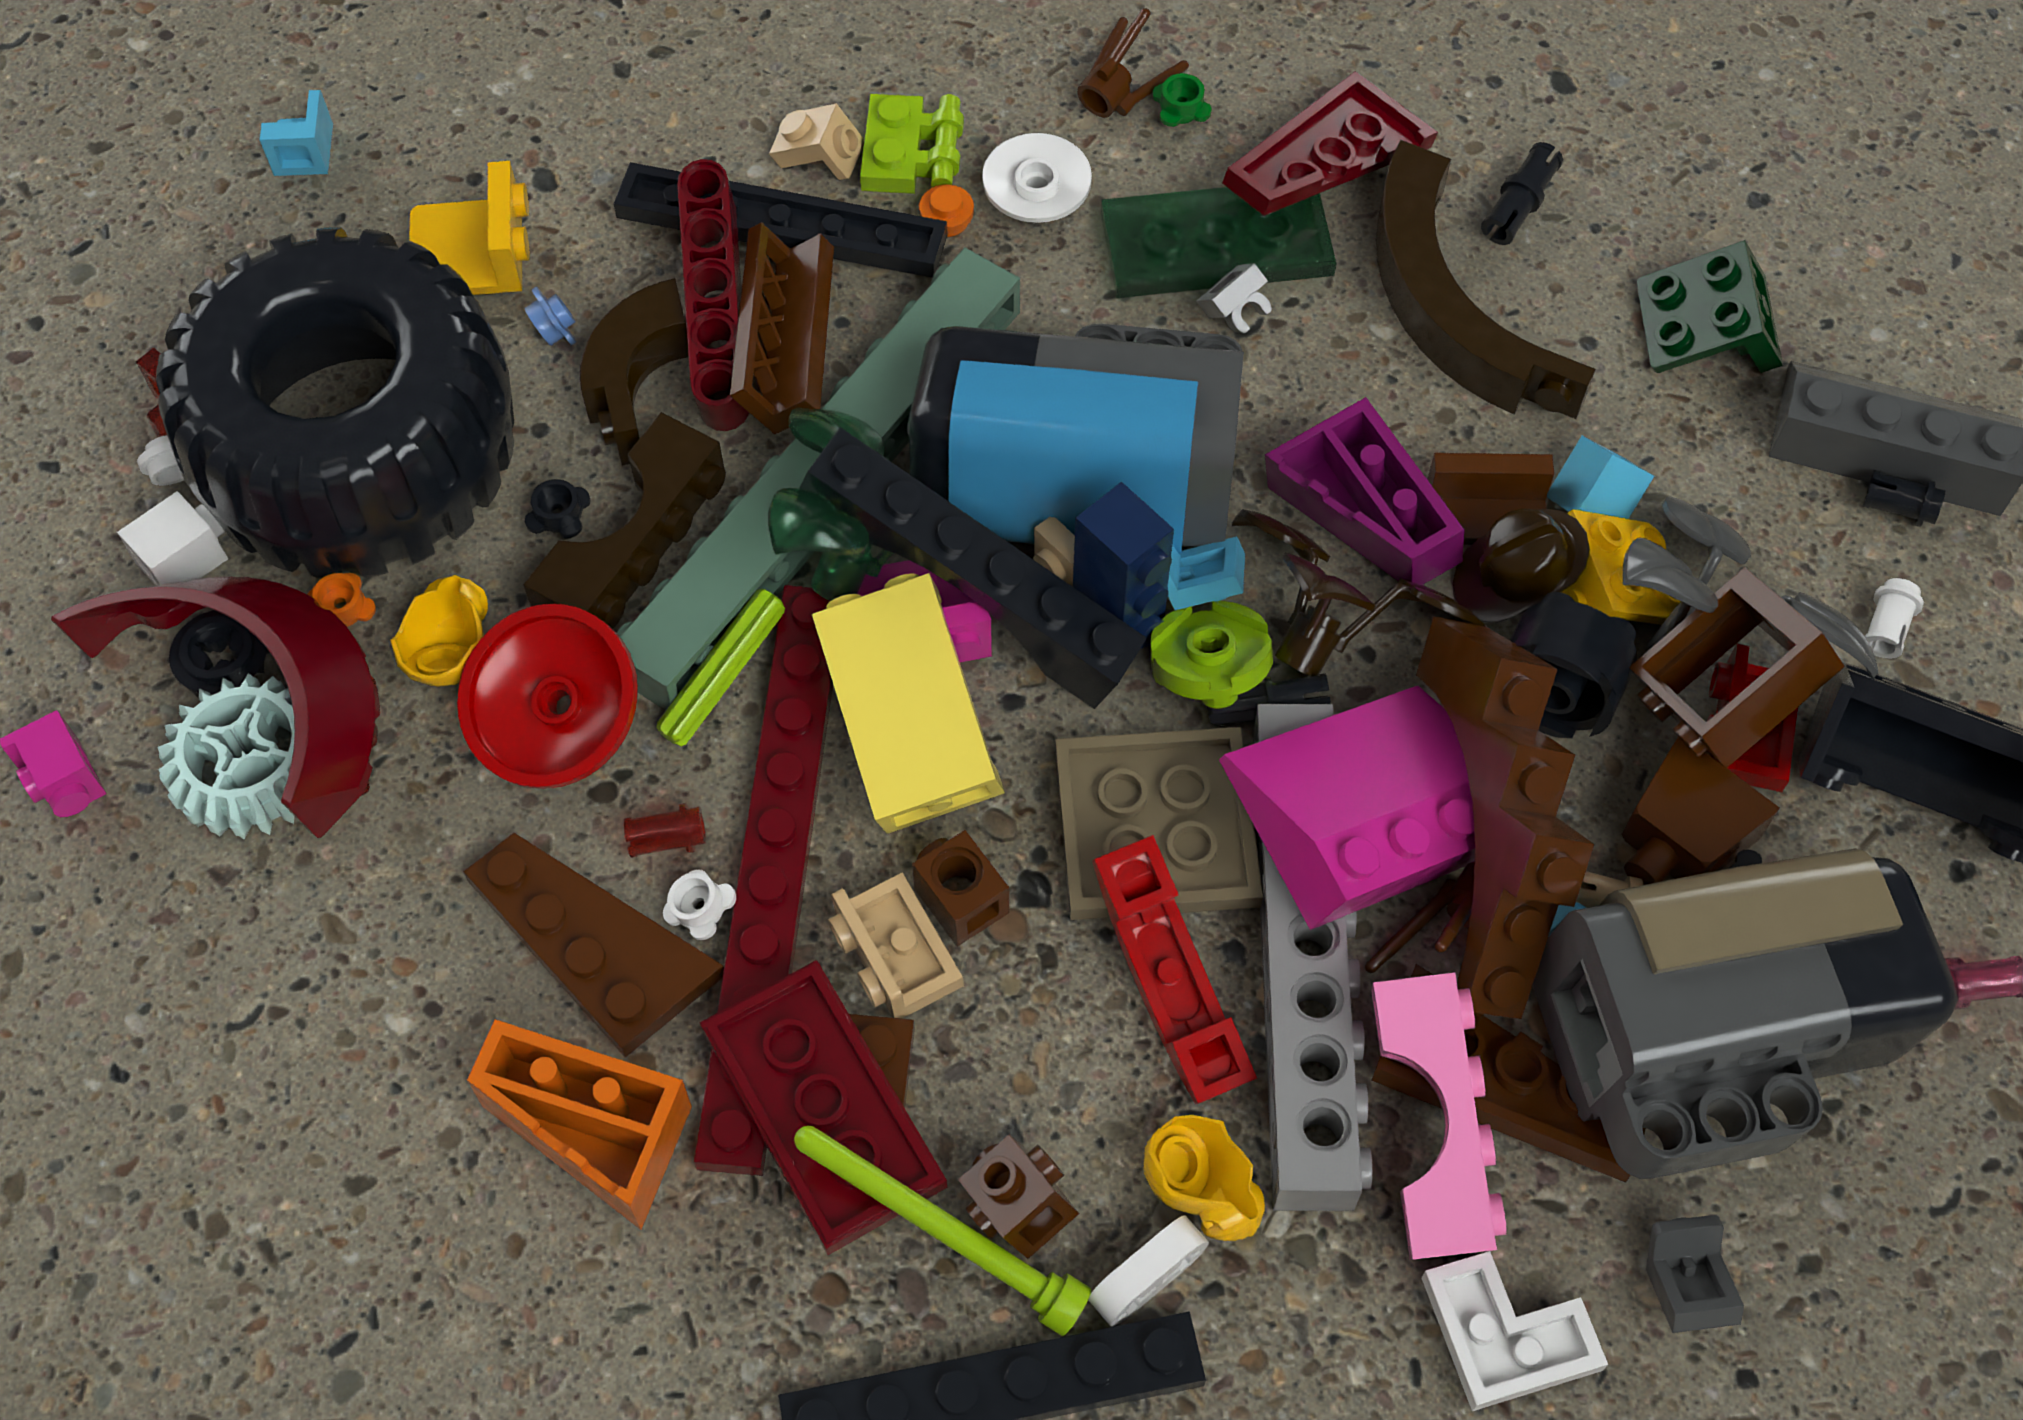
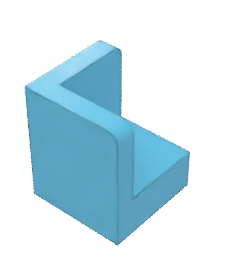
[259,90,333,176]
[1547,435,1654,519]

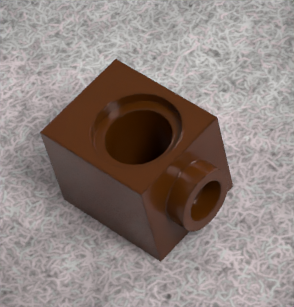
[912,830,1009,947]

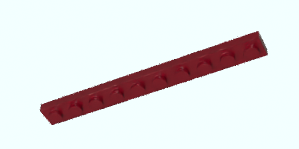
[694,585,844,1176]

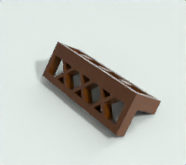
[730,222,834,435]

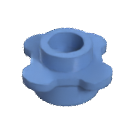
[524,286,576,346]

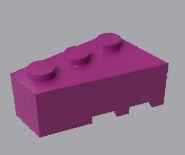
[1264,397,1464,585]

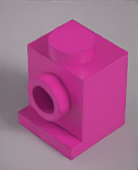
[0,710,107,818]

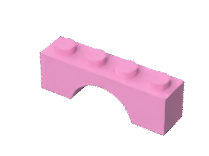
[1371,973,1506,1260]

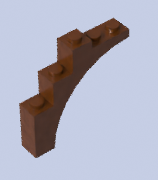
[1416,617,1595,1019]

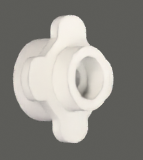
[663,869,736,940]

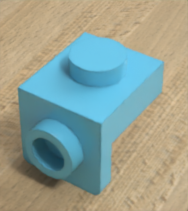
[1168,536,1245,611]

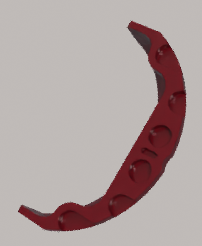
[51,576,380,838]

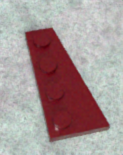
[1222,71,1438,216]

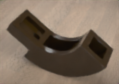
[580,278,689,466]

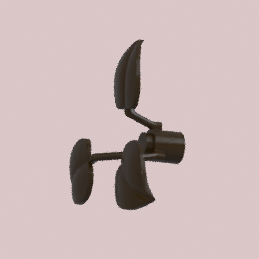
[1232,509,1486,677]

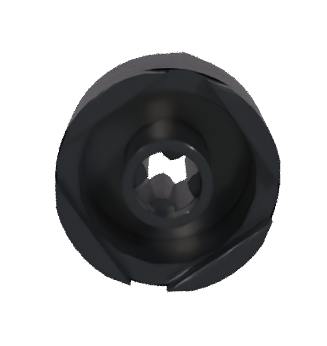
[1510,592,1637,739]

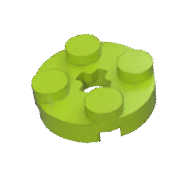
[1151,601,1273,709]

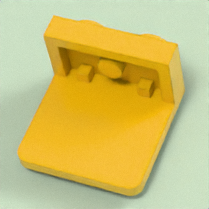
[409,161,530,295]
[1561,509,1680,625]

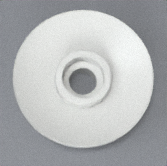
[983,133,1092,223]

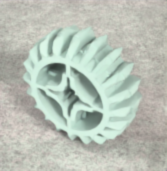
[157,673,295,839]

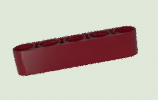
[677,159,749,431]

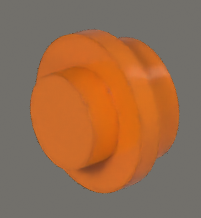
[919,184,974,237]

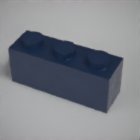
[1073,482,1174,649]

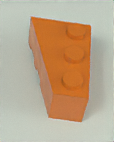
[467,1019,692,1230]

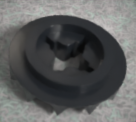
[169,610,270,698]

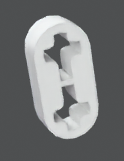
[1088,1215,1209,1327]

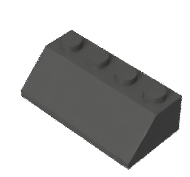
[1769,361,2023,516]

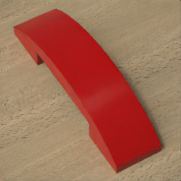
[1092,835,1257,1105]

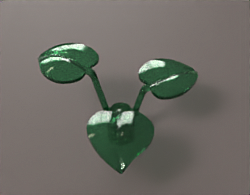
[768,407,895,601]

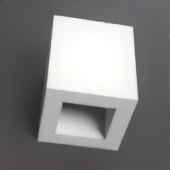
[117,491,228,585]

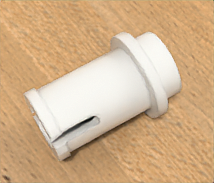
[1865,578,1924,659]

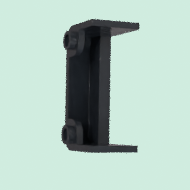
[1797,662,2023,863]

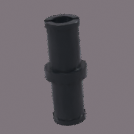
[1481,142,1564,245]

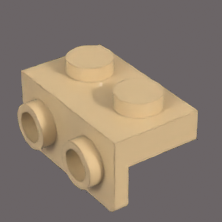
[828,872,964,1019]

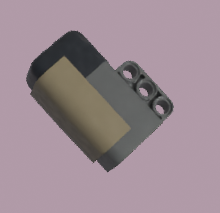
[1533,848,1958,1179]

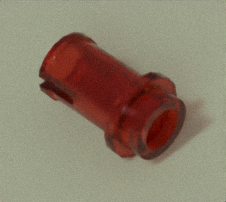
[624,803,706,858]

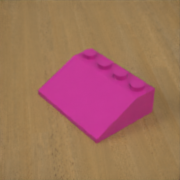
[1219,685,1475,930]

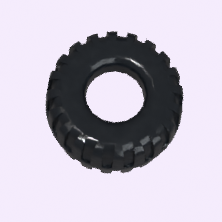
[156,227,514,578]

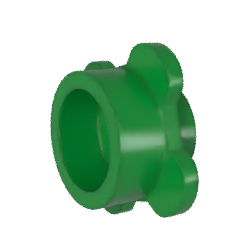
[1153,73,1212,127]

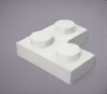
[1422,1251,1608,1411]

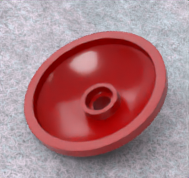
[457,604,638,789]

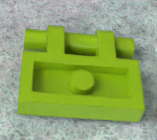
[860,94,964,194]

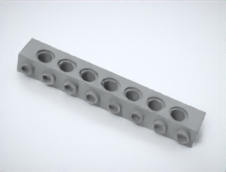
[1252,704,1372,1211]

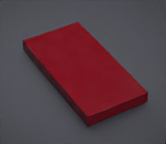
[699,960,948,1255]

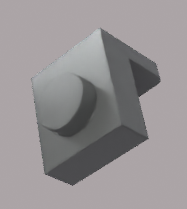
[1646,1215,1744,1333]

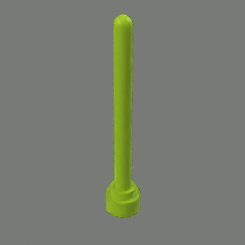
[794,1126,1091,1336]

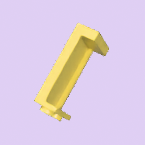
[812,573,1005,834]

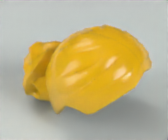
[390,575,488,687]
[1143,1115,1265,1241]

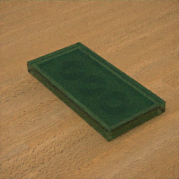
[1101,187,1337,298]

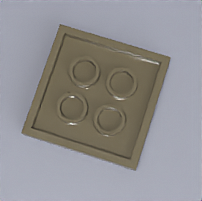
[1055,727,1263,920]

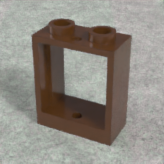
[1629,567,1845,768]

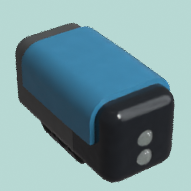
[907,324,1244,555]

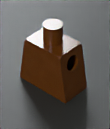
[1621,738,1780,885]

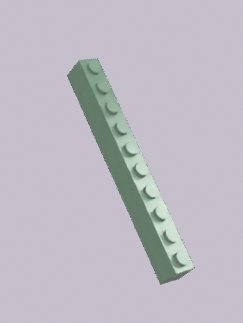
[617,247,1020,711]

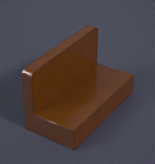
[1427,453,1554,545]

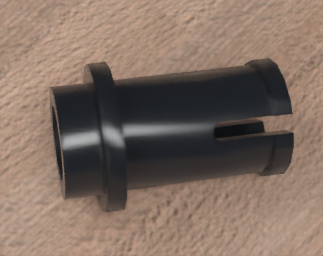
[1863,470,1946,527]

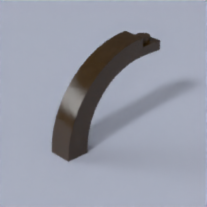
[1376,140,1596,419]

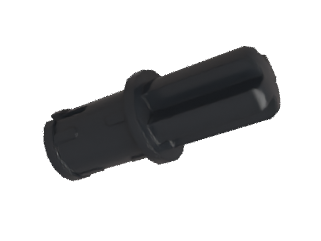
[1207,673,1331,726]

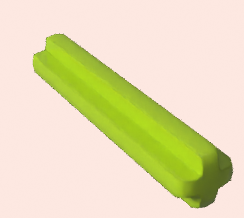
[656,588,785,747]

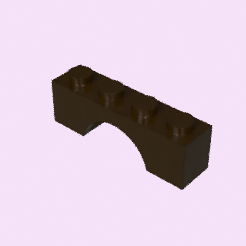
[523,412,726,629]

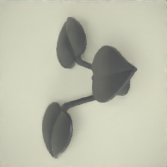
[1623,496,1878,680]

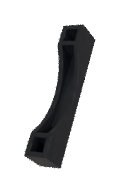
[793,427,1147,709]

